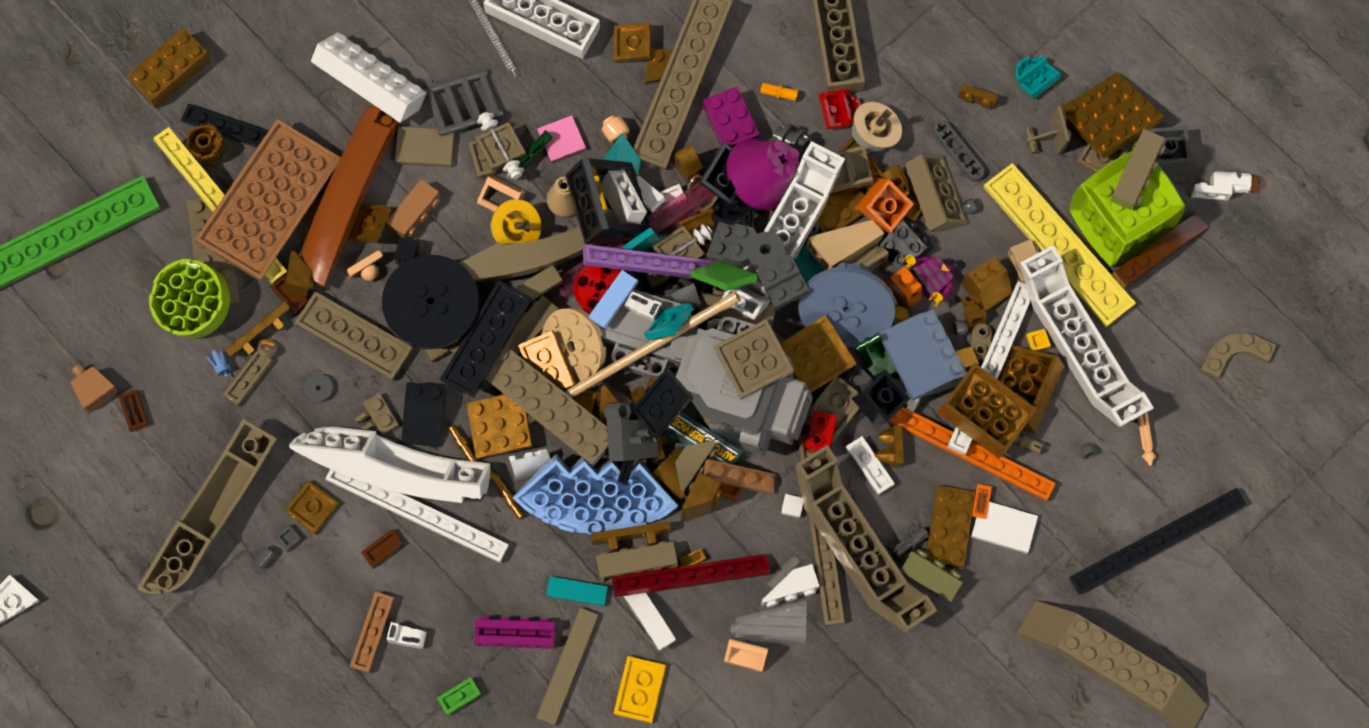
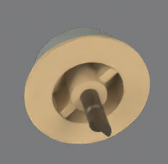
[852,102,902,152]

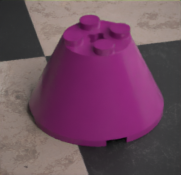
[726,139,799,210]

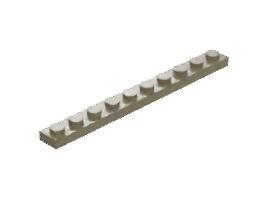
[798,434,845,626]

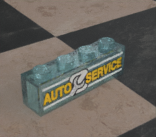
[665,412,742,465]

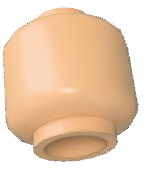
[601,115,629,143]

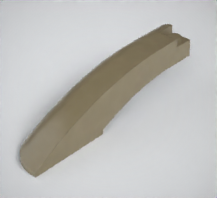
[137,419,278,594]

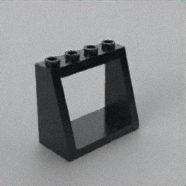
[565,158,652,245]

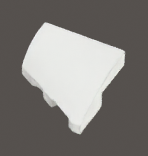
[509,449,550,482]

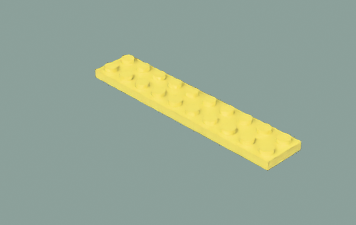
[983,163,1136,327]

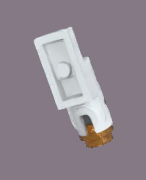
[1191,167,1258,201]

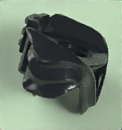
[711,195,756,230]

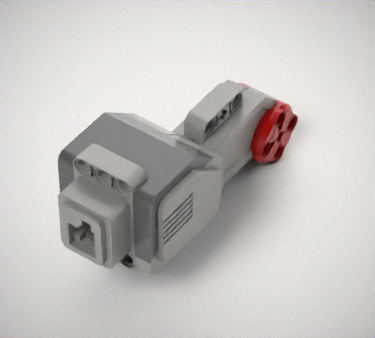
[574,266,812,456]

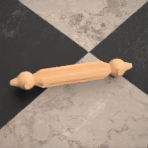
[1138,413,1156,466]

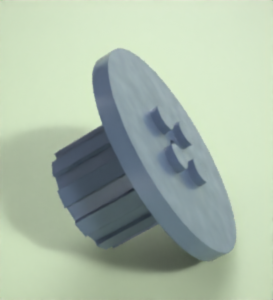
[798,262,895,347]

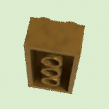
[127,27,211,109]

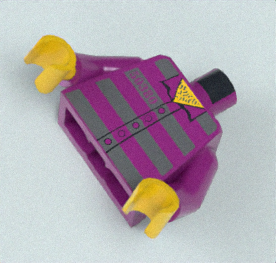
[902,255,958,307]

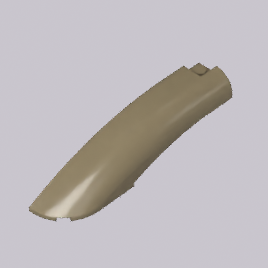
[459,210,619,282]

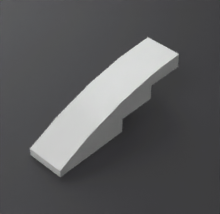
[623,593,676,651]

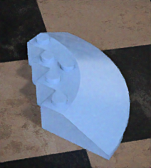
[513,454,678,535]

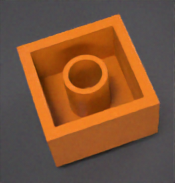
[856,178,913,233]

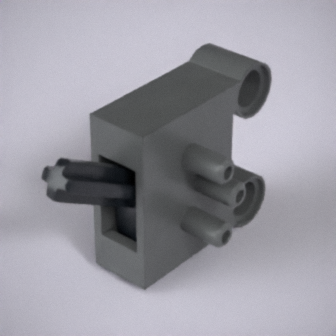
[604,400,659,485]

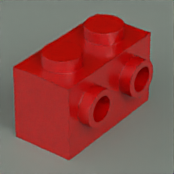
[803,411,837,454]

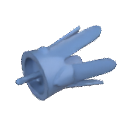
[205,348,231,377]

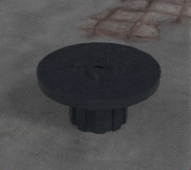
[382,255,479,349]

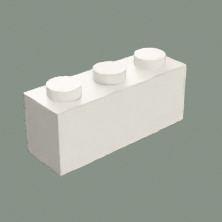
[600,170,647,224]

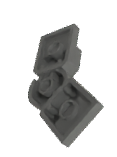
[706,222,810,310]

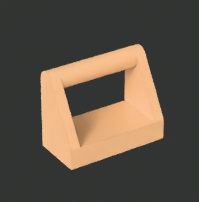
[477,175,526,212]
[724,639,768,672]

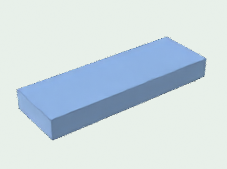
[588,270,638,329]

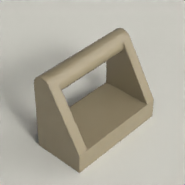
[847,246,888,272]

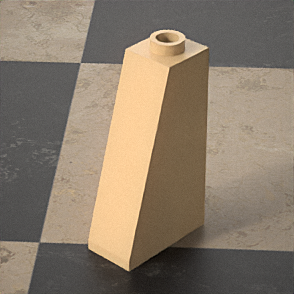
[805,220,884,270]

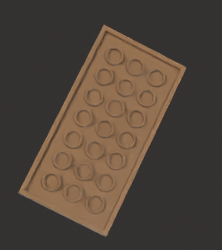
[195,119,340,281]

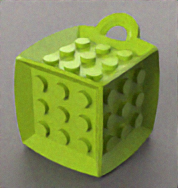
[1070,141,1185,267]

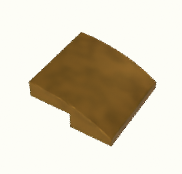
[652,446,704,499]

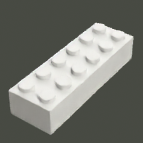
[484,0,600,59]
[311,32,426,122]

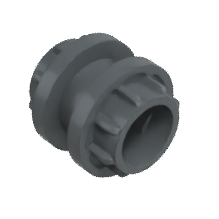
[772,123,811,160]

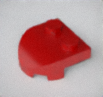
[818,89,861,129]

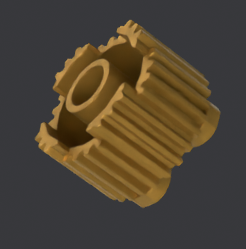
[185,123,226,167]

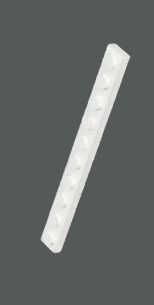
[947,281,1030,455]
[325,469,509,563]

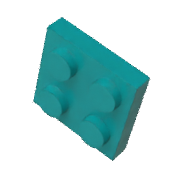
[644,303,693,340]

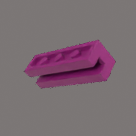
[474,616,555,649]

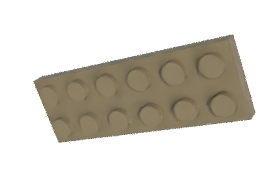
[186,198,241,305]
[295,291,413,381]

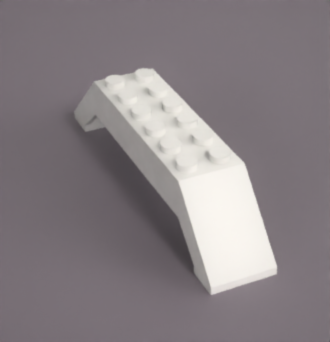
[722,141,845,320]
[1020,246,1154,427]

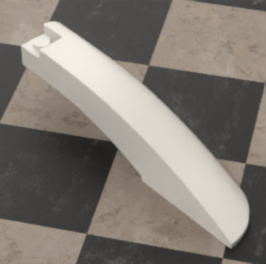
[289,427,490,503]

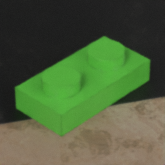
[437,677,481,716]

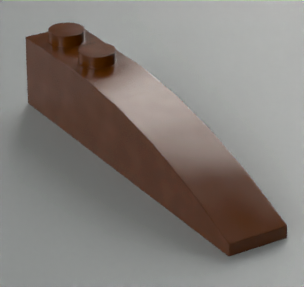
[1112,213,1209,290]

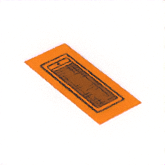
[972,484,992,519]

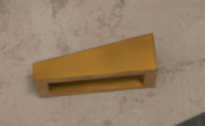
[679,548,707,566]

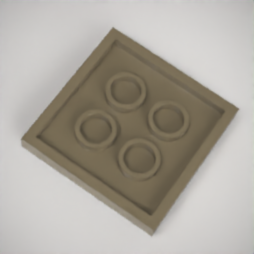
[713,319,794,399]

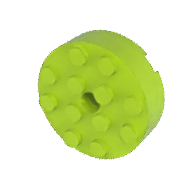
[149,259,230,339]

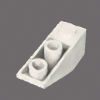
[761,564,819,608]

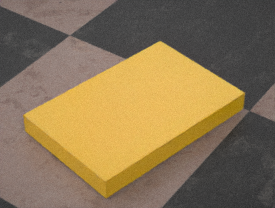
[613,656,666,724]

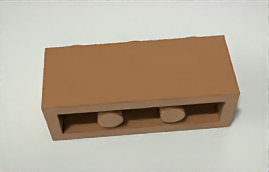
[386,179,440,238]

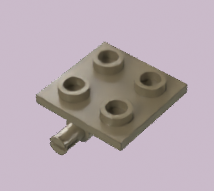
[1025,106,1071,155]

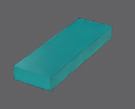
[546,577,608,607]

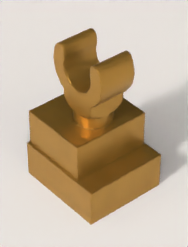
[962,296,987,328]

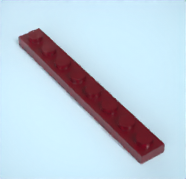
[612,554,770,597]

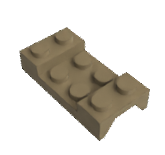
[799,145,874,193]

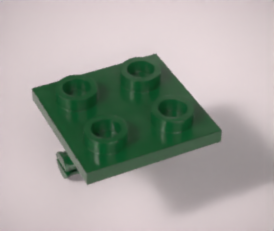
[855,332,898,377]

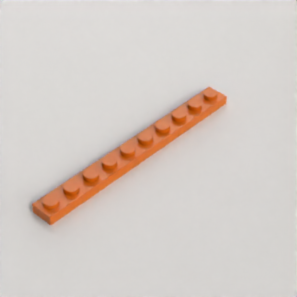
[888,407,1056,502]

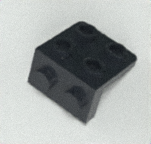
[878,219,934,270]

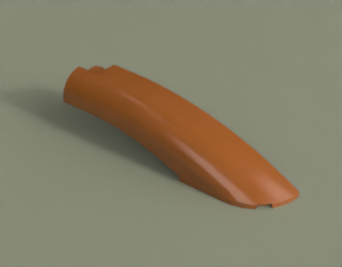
[301,106,399,287]

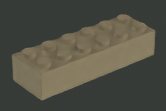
[810,0,865,92]

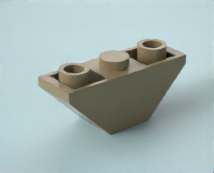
[675,440,718,494]

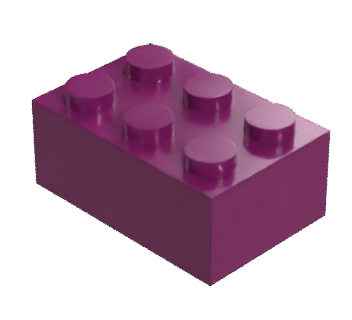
[703,86,759,148]

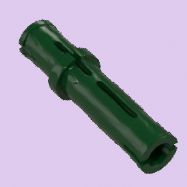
[518,130,554,169]

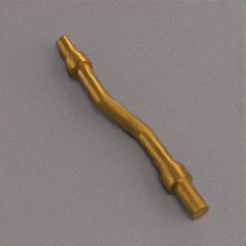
[448,425,525,520]

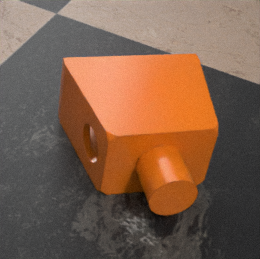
[884,266,922,310]

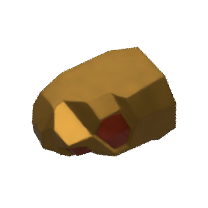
[883,165,910,197]

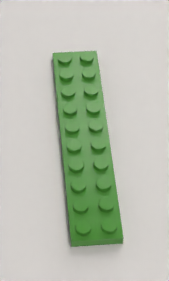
[0,175,160,289]

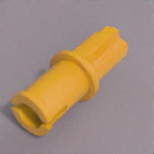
[760,83,798,101]

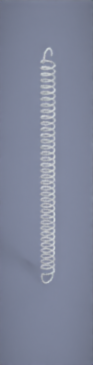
[469,0,516,77]

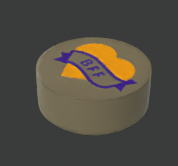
[257,339,277,358]

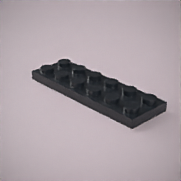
[440,280,532,398]

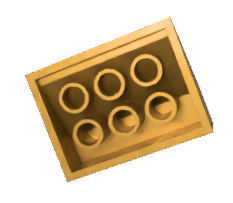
[997,345,1064,433]
[937,363,1037,459]

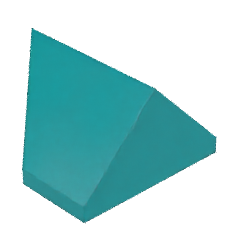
[603,133,641,177]

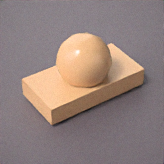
[347,250,383,281]

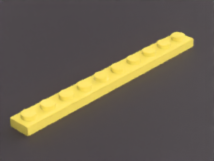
[154,127,287,284]

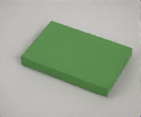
[690,262,757,291]

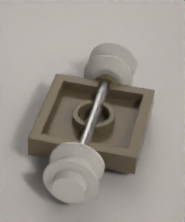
[475,112,526,180]
[648,224,713,277]

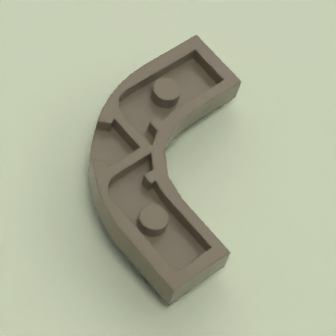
[1200,333,1276,380]

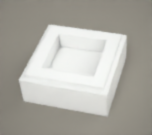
[781,494,803,518]

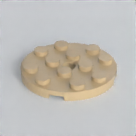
[541,307,606,384]

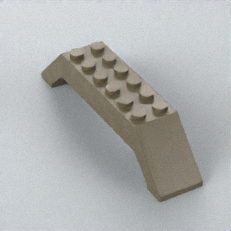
[795,445,937,632]
[1016,601,1207,728]

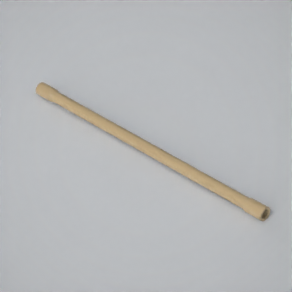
[528,291,741,424]

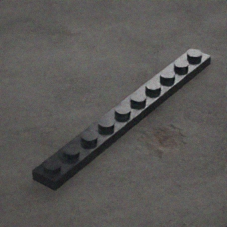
[1069,488,1247,595]

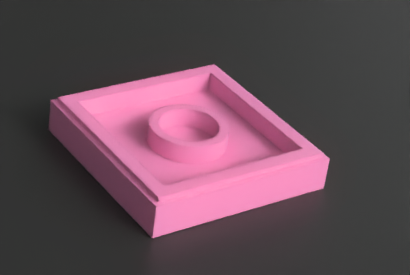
[537,115,586,163]

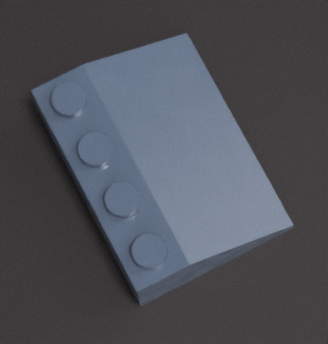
[879,310,967,400]

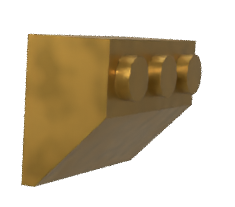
[681,473,722,522]

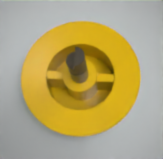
[490,199,541,245]

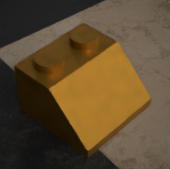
[961,256,1012,311]

